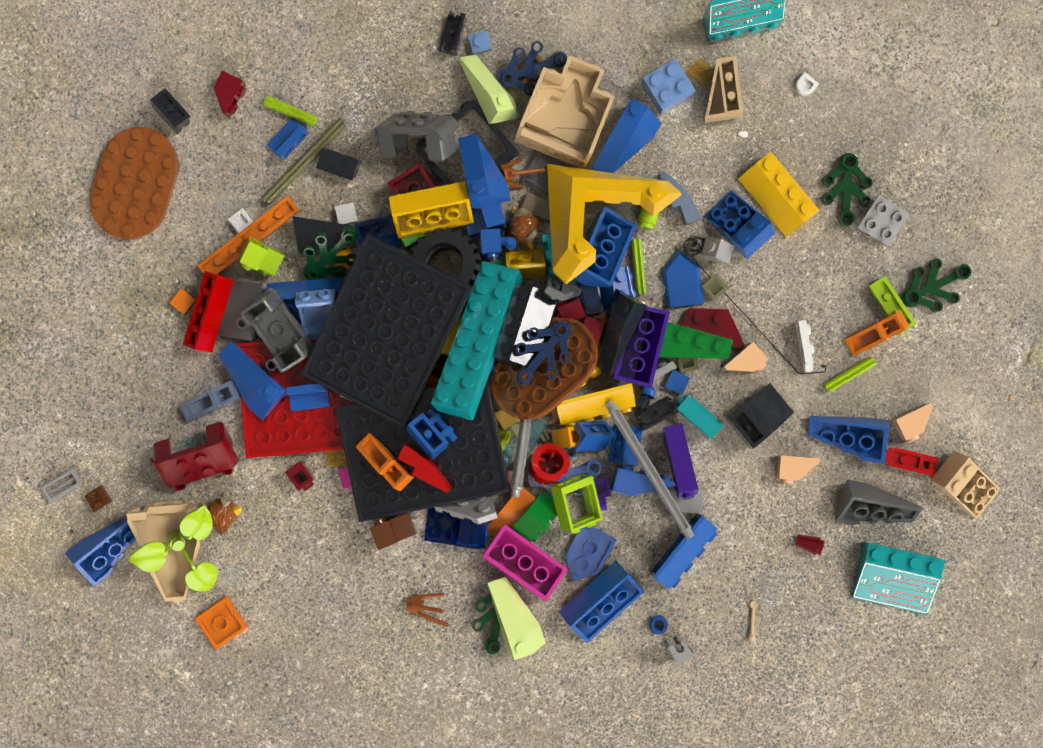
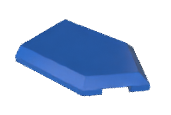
[661,250,704,309]
[565,527,617,582]

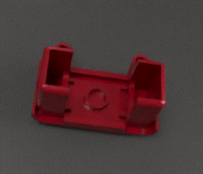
[150,422,239,491]

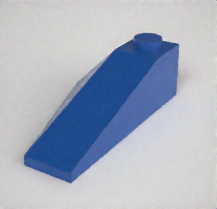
[458,134,511,209]
[808,416,891,464]

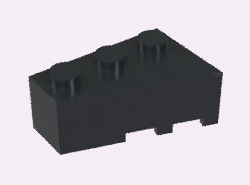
[292,216,358,257]

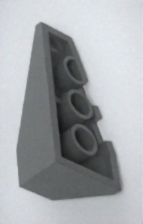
[835,480,922,525]

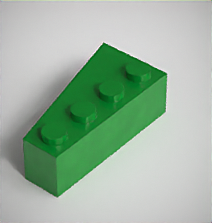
[659,322,733,359]

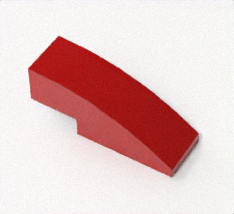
[398,444,452,492]

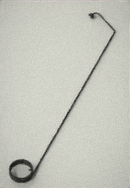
[682,238,827,374]

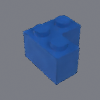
[466,203,506,238]

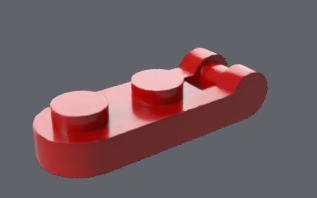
[885,448,939,476]

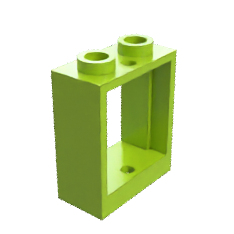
[550,474,603,534]

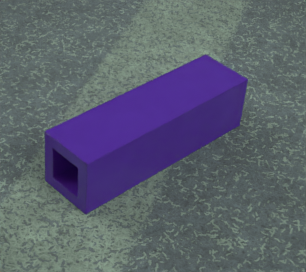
[662,424,699,500]

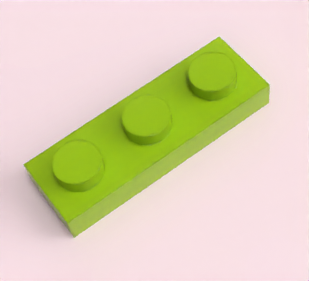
[868,276,917,334]

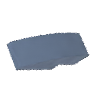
[658,171,701,226]
[180,380,241,423]

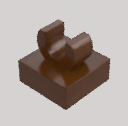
[85,485,113,512]

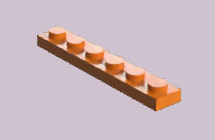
[197,195,300,274]

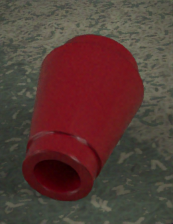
[795,534,825,555]

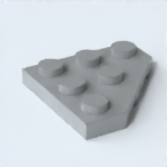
[434,495,498,524]

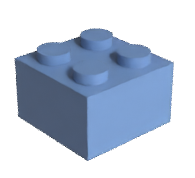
[641,58,695,115]

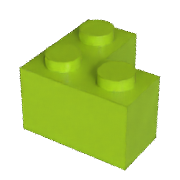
[239,236,285,277]

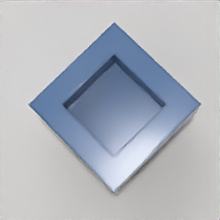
[468,30,492,55]

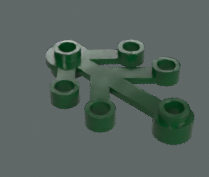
[821,153,873,227]
[303,226,357,280]
[901,258,972,313]
[471,593,501,654]

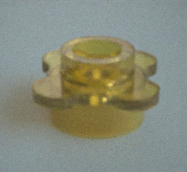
[326,450,347,469]

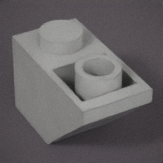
[687,234,734,264]
[667,486,703,513]

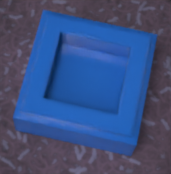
[664,370,690,395]

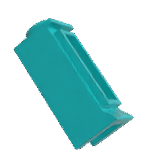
[676,394,725,439]

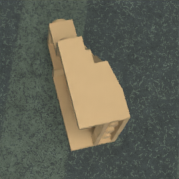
[514,55,615,169]

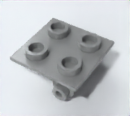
[857,194,910,246]

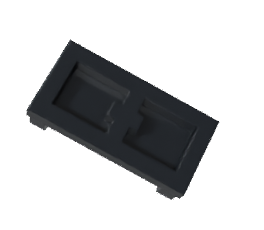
[439,11,467,56]
[150,88,191,135]
[316,148,362,181]
[635,396,679,431]

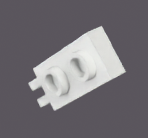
[795,320,814,372]

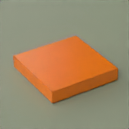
[194,596,248,650]

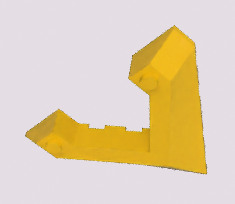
[547,164,682,284]

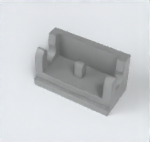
[664,635,696,666]

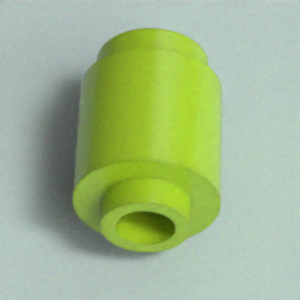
[637,206,659,230]

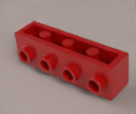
[183,271,234,353]

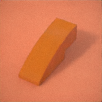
[844,310,909,356]
[356,433,414,491]
[484,486,536,538]

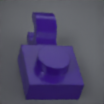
[593,477,611,511]

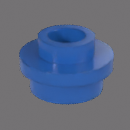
[648,615,668,635]

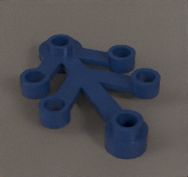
[497,41,567,96]
[515,321,572,386]

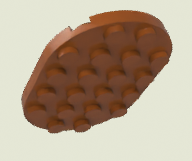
[90,127,179,240]
[492,317,598,420]

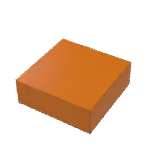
[169,288,196,315]

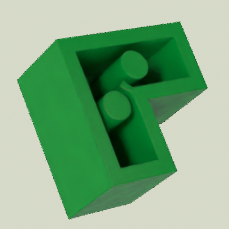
[511,489,557,542]

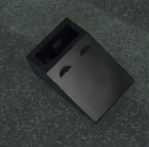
[726,383,794,449]

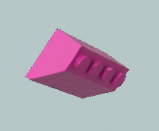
[481,524,568,602]

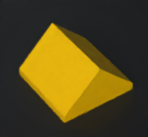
[505,248,546,278]

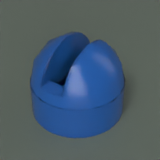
[639,386,656,400]

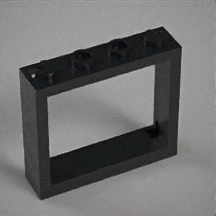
[415,99,518,196]

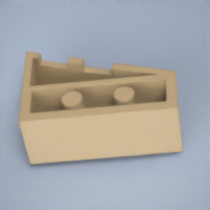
[705,56,744,123]

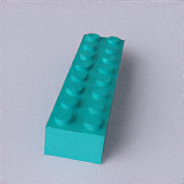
[431,261,523,421]

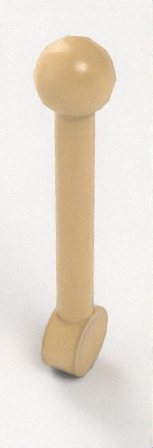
[748,601,758,641]

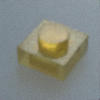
[687,58,714,86]

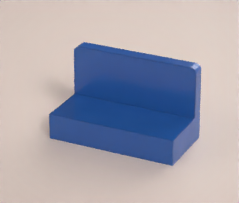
[267,118,309,161]
[286,384,330,411]
[574,421,615,452]
[608,424,643,466]

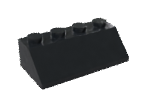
[493,284,559,371]

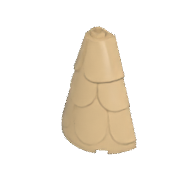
[126,500,207,603]

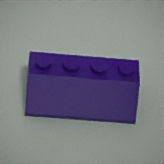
[614,306,670,388]

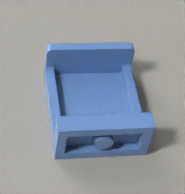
[295,289,336,339]

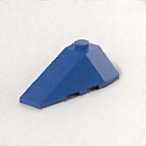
[592,98,662,173]
[218,340,287,420]
[65,516,136,587]

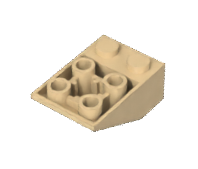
[930,451,1000,519]

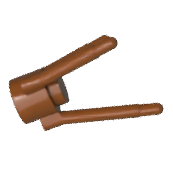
[498,158,545,189]
[406,593,449,627]

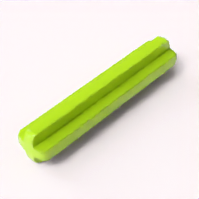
[264,96,318,127]
[631,239,646,295]
[824,357,876,392]

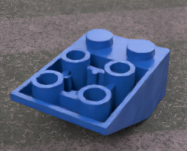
[704,190,775,259]
[611,465,675,496]

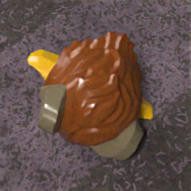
[505,206,541,250]
[206,493,242,534]

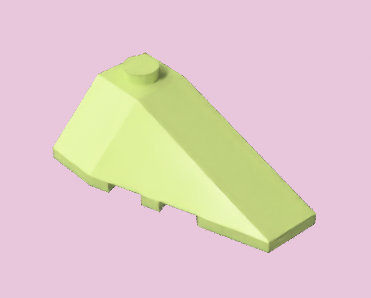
[459,55,522,124]
[487,576,545,660]

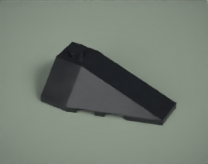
[596,288,647,375]

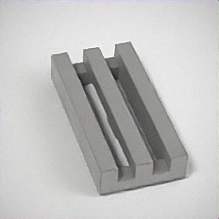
[40,468,85,504]

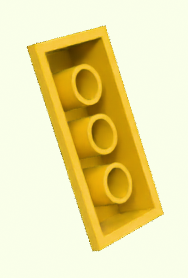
[737,151,820,238]
[389,181,474,238]
[556,383,636,428]

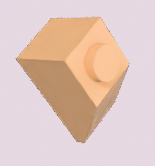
[722,342,768,373]
[891,403,933,442]
[776,455,820,484]

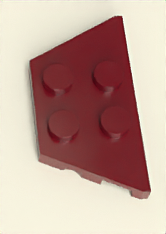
[680,308,745,348]

